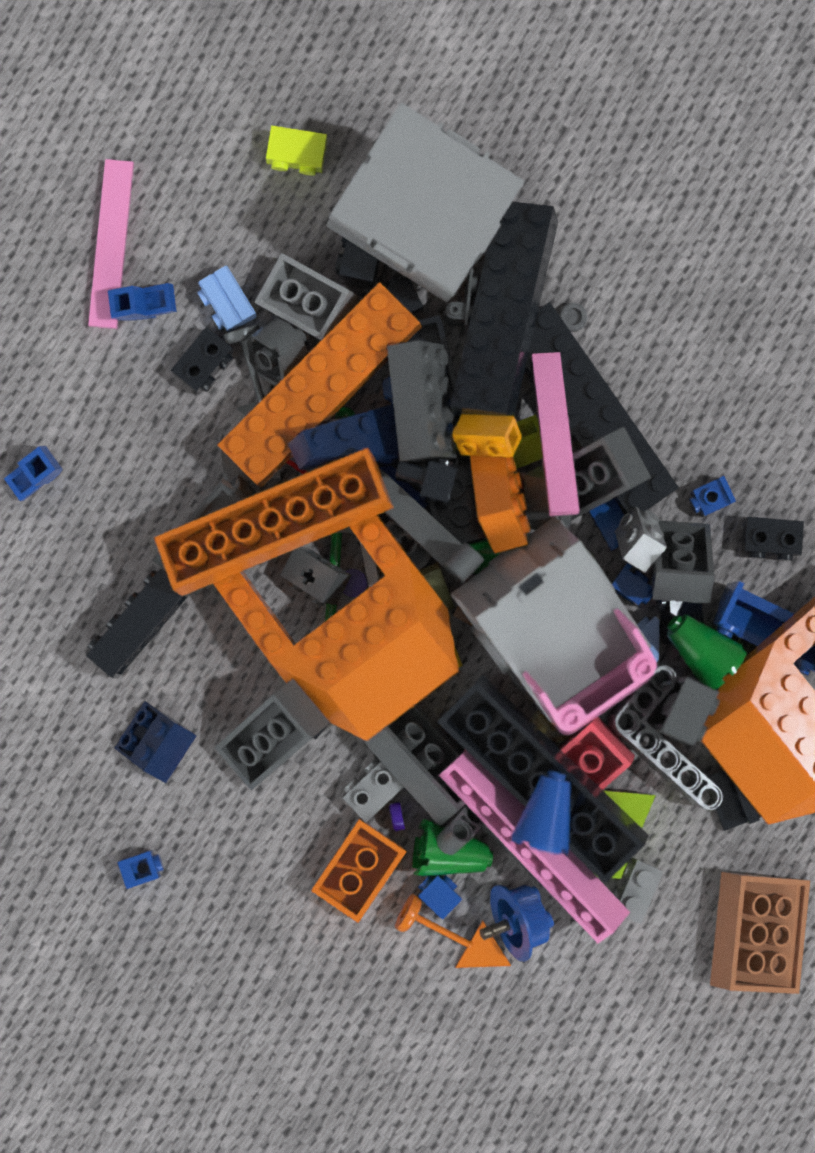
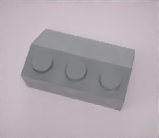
[254,253,361,340]

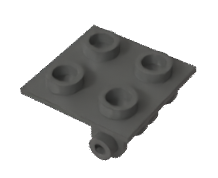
[443,268,477,333]

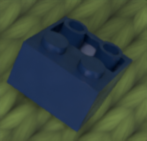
[114,701,197,783]

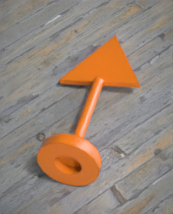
[395,893,511,968]

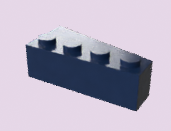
[288,404,409,470]

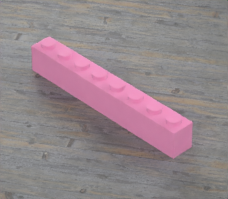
[439,750,630,944]

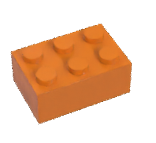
[470,455,530,553]
[311,818,407,923]

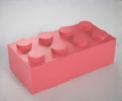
[559,716,635,790]

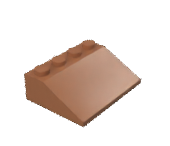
[710,872,810,994]

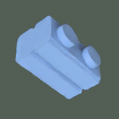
[197,265,257,333]

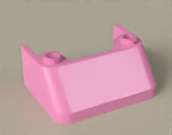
[522,608,657,735]

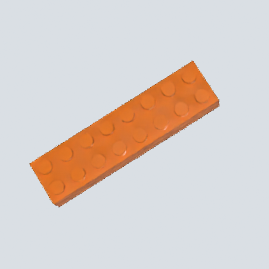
[218,282,422,487]
[154,448,394,596]

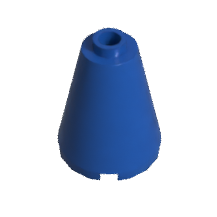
[511,771,570,855]

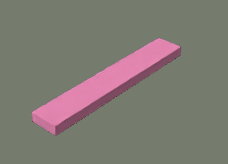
[88,159,134,329]
[531,352,579,516]

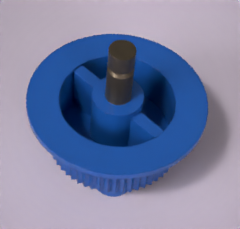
[479,885,554,962]

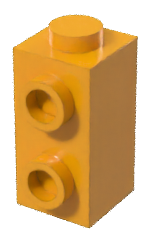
[452,414,522,457]

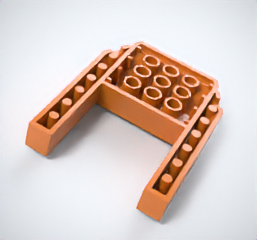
[213,515,459,741]
[701,597,815,825]

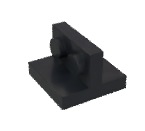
[706,770,761,831]

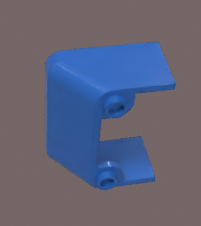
[713,581,815,676]

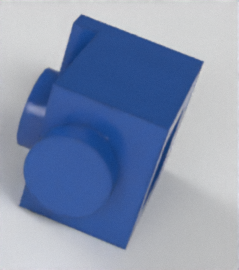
[689,476,736,517]
[612,563,652,607]
[117,850,164,889]

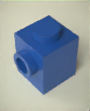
[418,875,462,920]

